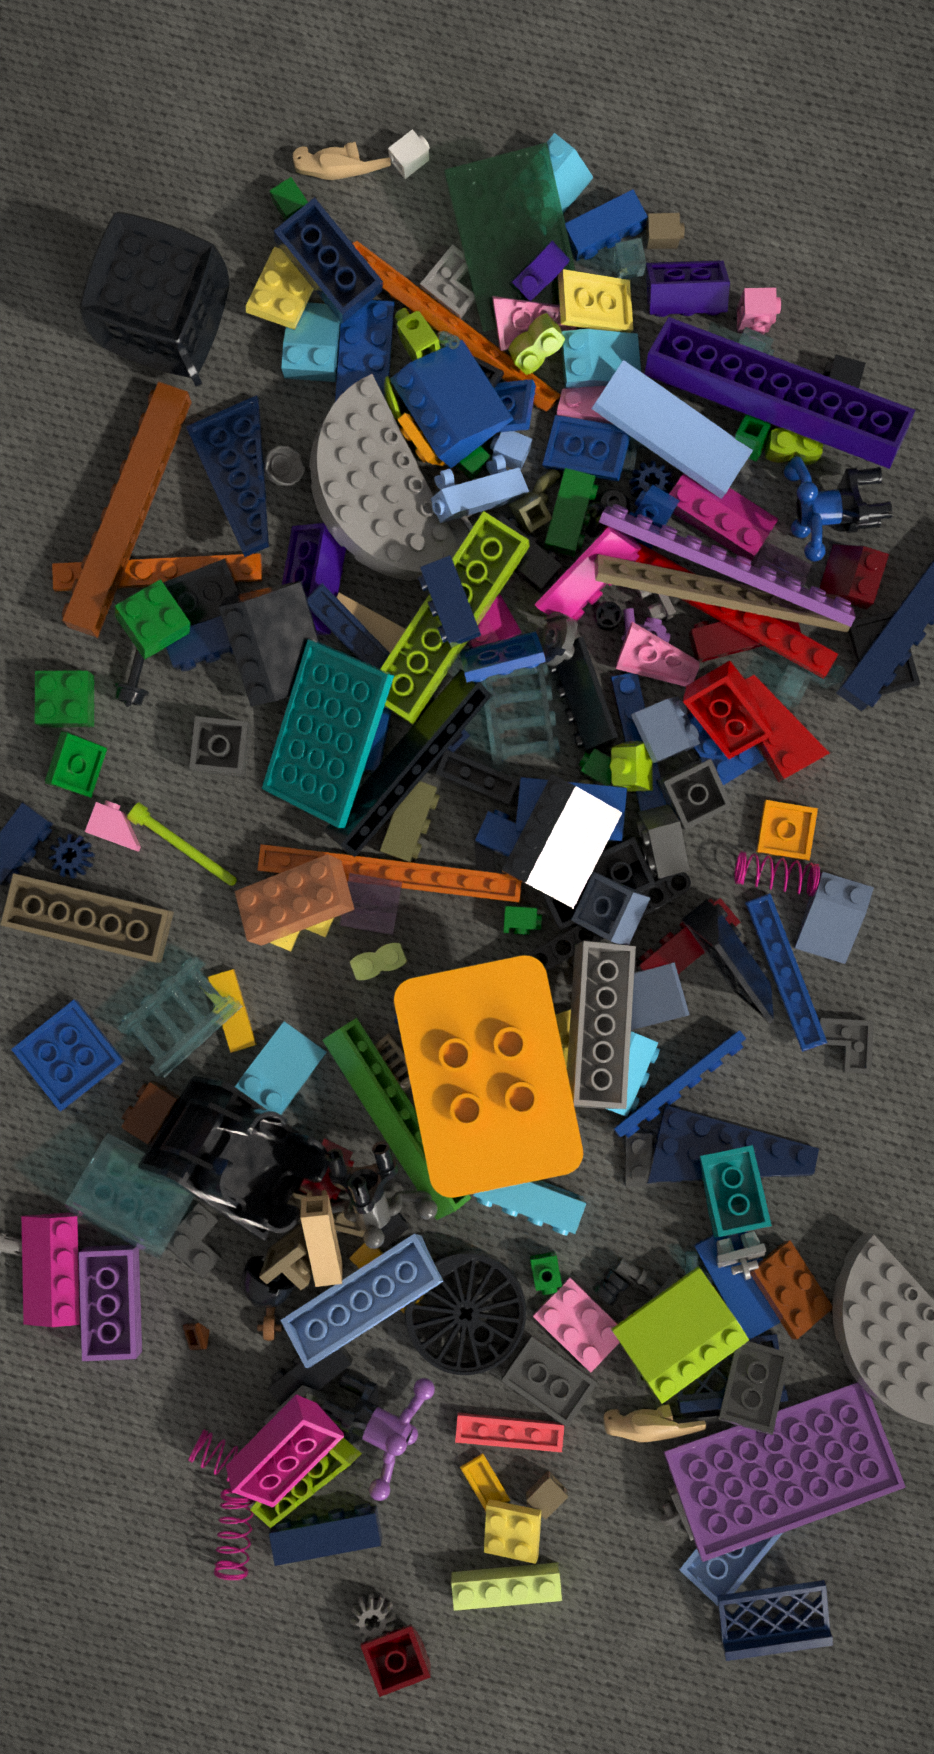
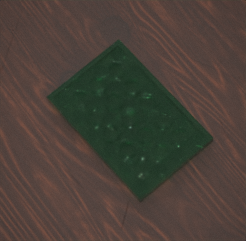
[444,143,576,332]

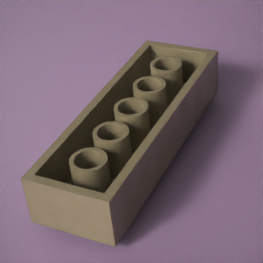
[0,874,174,963]

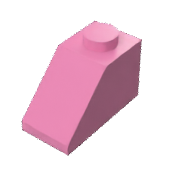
[85,800,141,852]

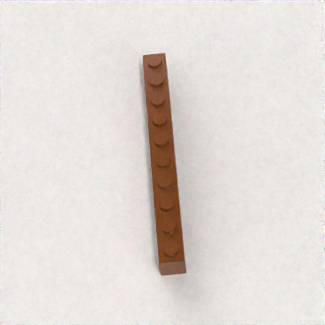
[62,382,192,638]

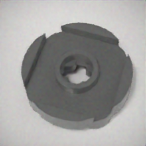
[536,612,578,666]

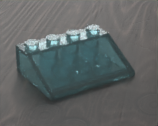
[65,1133,194,1260]

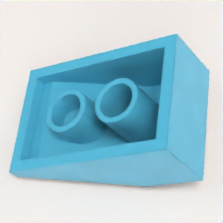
[281,303,341,382]
[561,329,641,389]
[235,1021,327,1115]

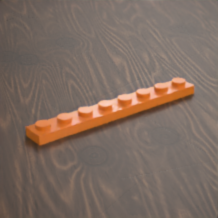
[52,553,262,591]

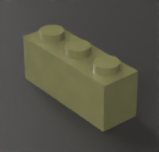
[380,781,440,863]

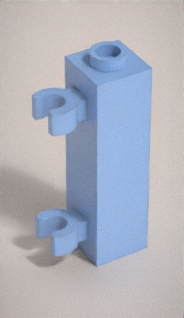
[431,454,529,523]

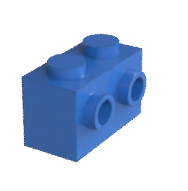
[629,485,679,549]

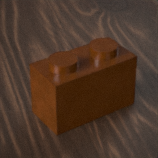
[121,1080,180,1145]

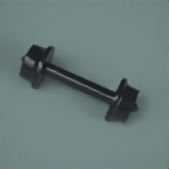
[114,648,149,707]

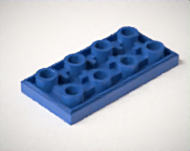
[515,777,627,841]
[694,1231,781,1340]

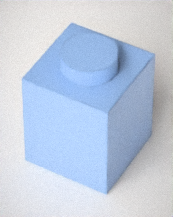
[490,431,532,470]

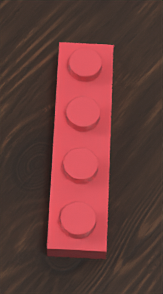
[455,1413,564,1452]

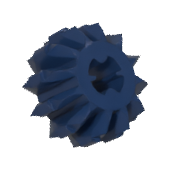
[628,461,673,497]
[49,834,95,879]

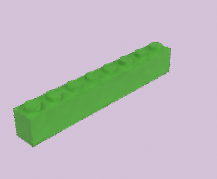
[322,1018,471,1220]

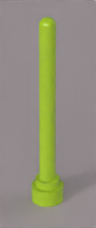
[127,802,237,886]

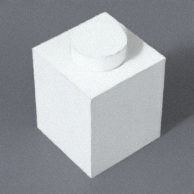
[388,129,430,179]

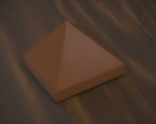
[183,1323,210,1350]

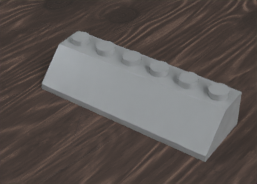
[567,941,636,1109]

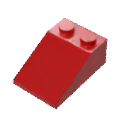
[683,661,773,759]

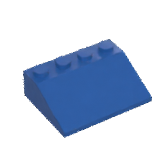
[390,340,514,468]

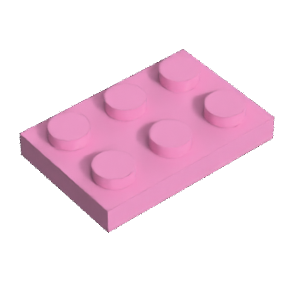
[533,1276,619,1373]

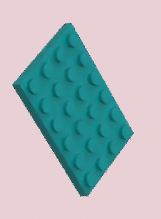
[262,639,394,828]

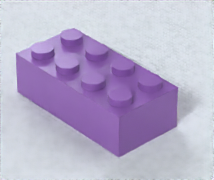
[79,1245,142,1361]

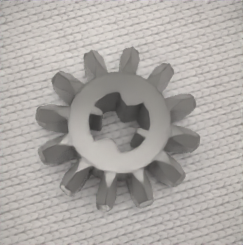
[350,1593,396,1642]

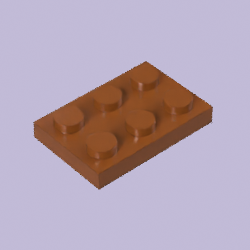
[750,1240,832,1340]

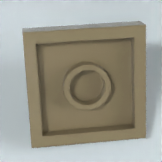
[259,1222,312,1290]

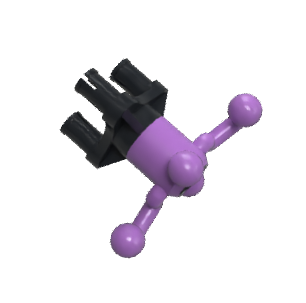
[322,1371,435,1501]

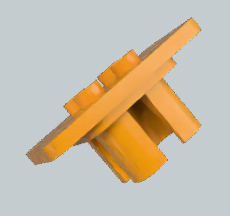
[394,956,583,1198]

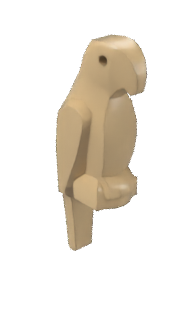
[293,142,391,180]
[603,1404,706,1442]

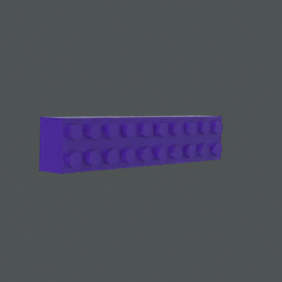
[645,317,915,469]

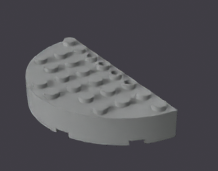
[310,374,459,581]
[832,1233,934,1426]

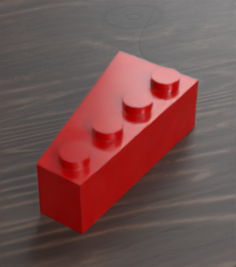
[745,675,830,782]

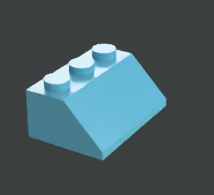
[505,133,593,237]
[608,1031,660,1117]

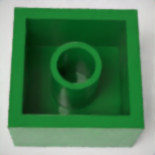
[115,579,190,660]
[35,671,94,728]

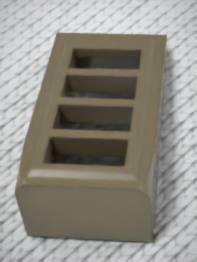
[374,1033,411,1092]

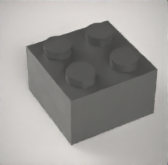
[189,716,252,777]
[656,757,732,830]
[636,804,690,878]

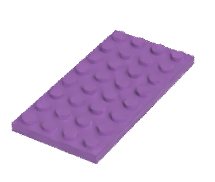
[663,1382,906,1562]

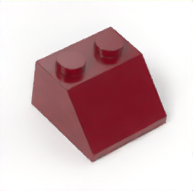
[819,544,889,610]
[360,1624,431,1697]

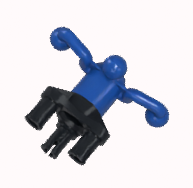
[784,456,892,562]

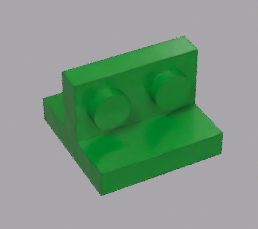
[45,731,108,798]

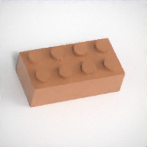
[235,854,355,946]

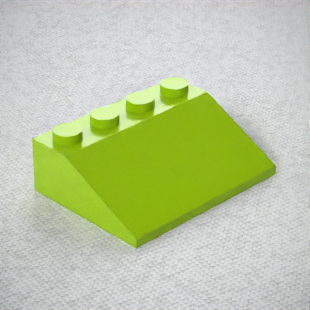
[611,1267,749,1404]

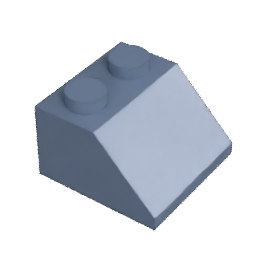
[631,697,700,763]
[572,872,650,946]

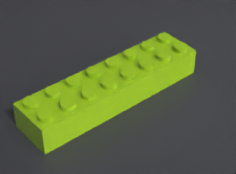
[381,511,530,725]

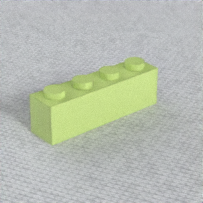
[451,1563,562,1611]

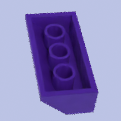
[282,523,346,635]

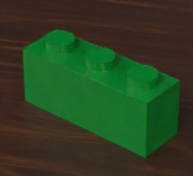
[544,468,598,557]

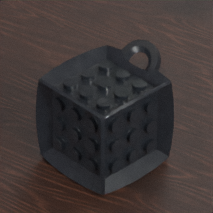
[79,211,229,387]

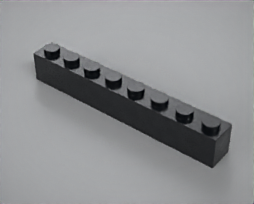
[324,669,492,857]

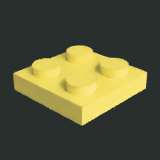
[484,1499,541,1564]

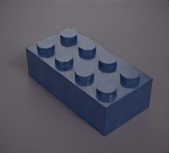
[274,197,383,323]

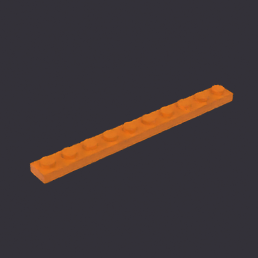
[352,241,561,412]
[258,844,522,903]

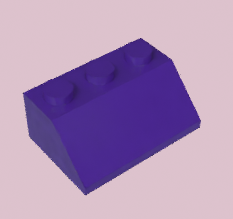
[646,261,730,317]

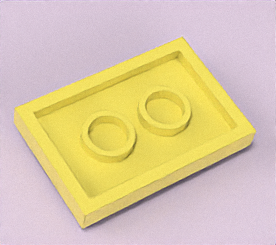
[246,247,314,330]
[558,269,633,333]

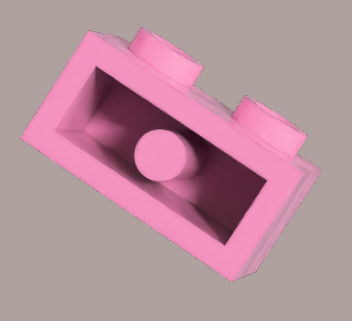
[737,288,781,336]

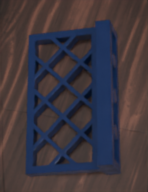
[677,1334,788,1413]
[717,1580,833,1661]

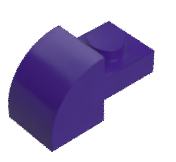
[512,240,570,301]

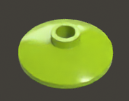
[384,376,402,427]

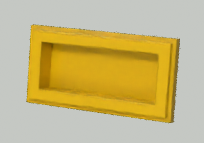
[460,1453,510,1511]

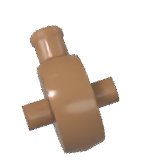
[257,1307,282,1341]

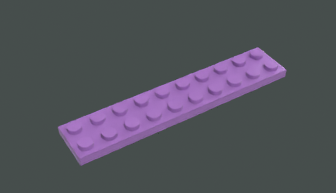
[599,504,855,627]

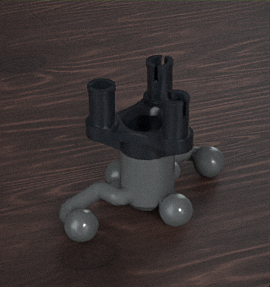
[325,1141,438,1249]

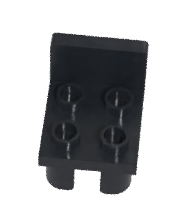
[138,1076,328,1241]

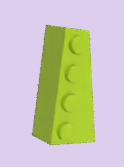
[250,1438,362,1528]

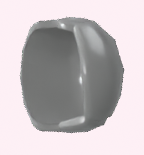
[264,446,305,486]

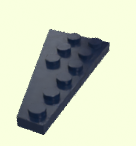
[186,395,269,557]
[646,1105,819,1184]

